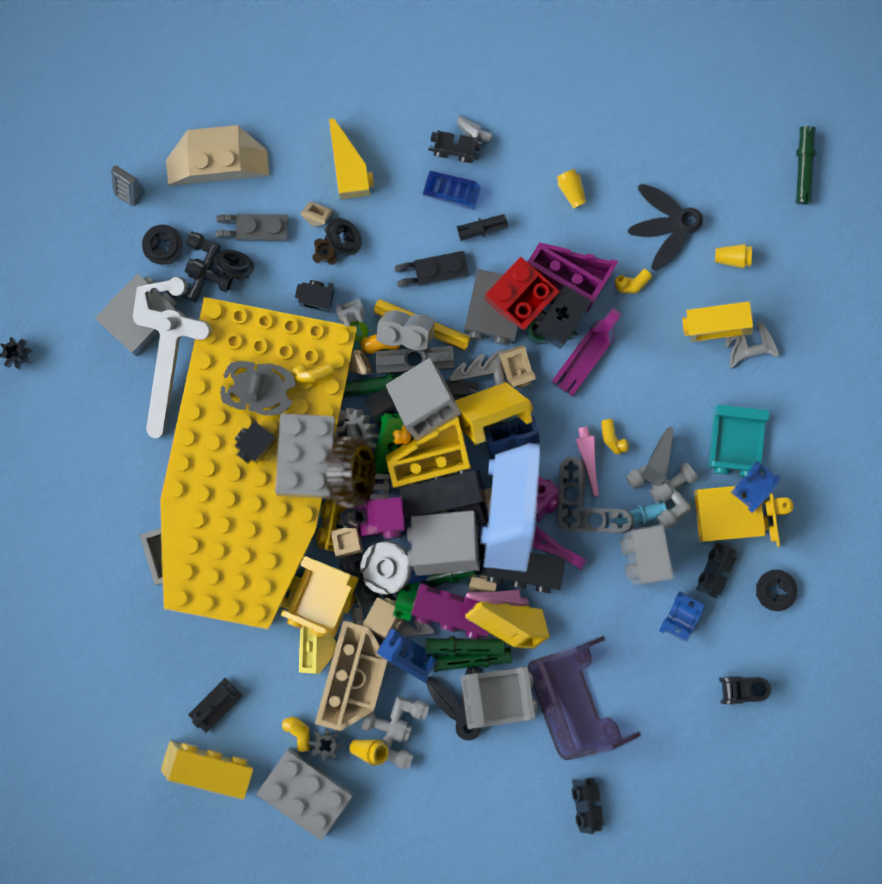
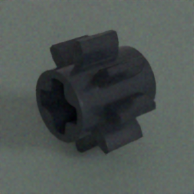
[0,337,33,370]

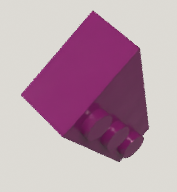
[527,242,619,312]
[354,497,406,539]
[411,584,488,639]

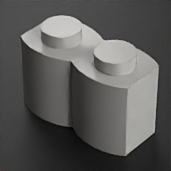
[377,310,435,350]

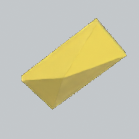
[299,625,337,674]

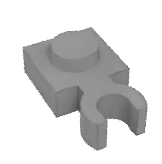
[335,298,365,326]

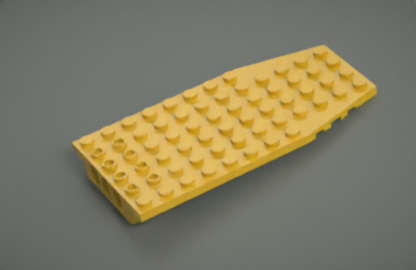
[160,297,357,629]

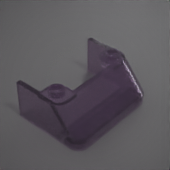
[528,635,641,760]

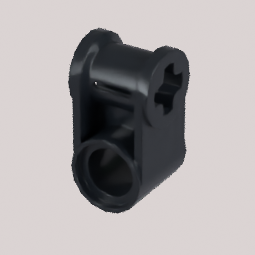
[719,676,771,704]

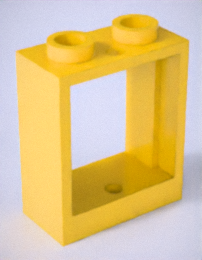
[682,301,753,342]

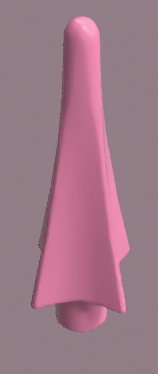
[575,426,599,497]
[466,589,529,607]

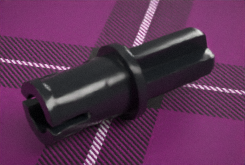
[457,214,508,242]
[336,508,368,529]

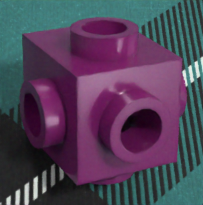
[534,475,559,523]

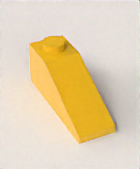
[329,118,374,200]

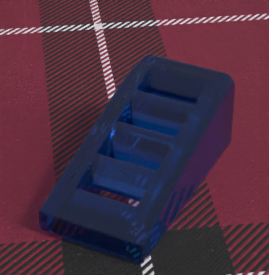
[422,170,481,210]

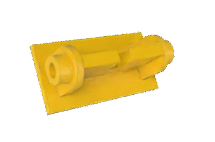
[316,498,348,552]

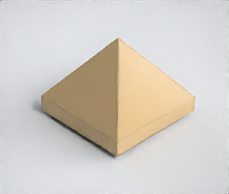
[301,201,333,227]
[349,350,374,375]

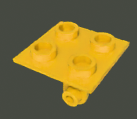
[766,494,794,547]

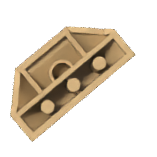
[166,125,269,186]
[315,621,387,731]

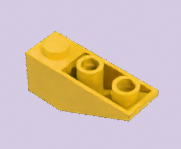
[466,601,550,649]

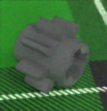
[308,727,342,761]

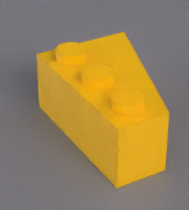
[386,416,470,488]
[160,740,253,800]

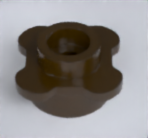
[312,238,337,265]

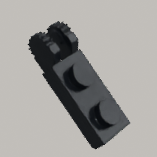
[394,251,469,288]

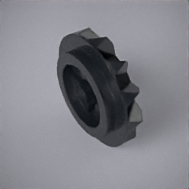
[324,218,362,258]
[142,224,184,266]
[213,250,254,281]
[756,570,798,611]

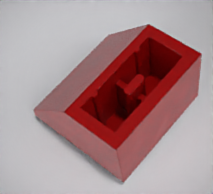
[484,256,559,330]

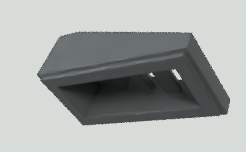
[111,165,145,206]
[641,427,674,486]

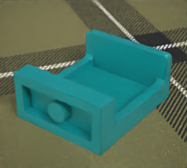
[708,404,770,477]

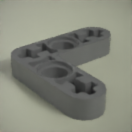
[558,456,635,533]

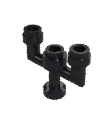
[165,231,234,303]

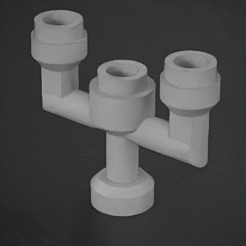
[625,462,698,530]
[361,696,430,770]

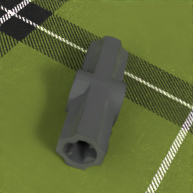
[376,346,454,374]

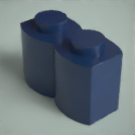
[484,416,541,460]

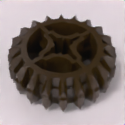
[325,436,377,508]

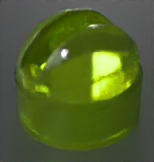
[350,320,369,342]

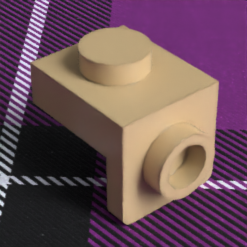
[499,345,537,388]

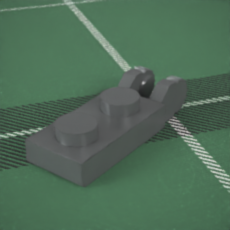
[216,214,288,242]

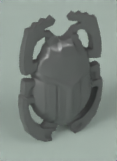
[220,361,295,416]

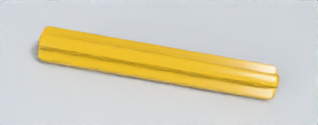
[374,300,470,350]

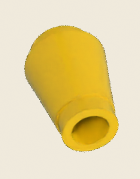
[557,169,587,208]
[715,243,752,269]
[350,739,389,766]

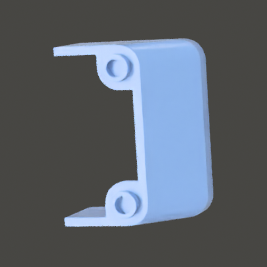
[481,444,540,571]

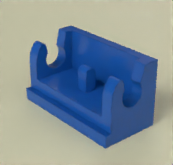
[377,628,436,683]

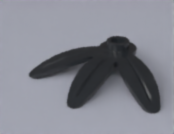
[628,184,703,271]
[426,667,481,741]

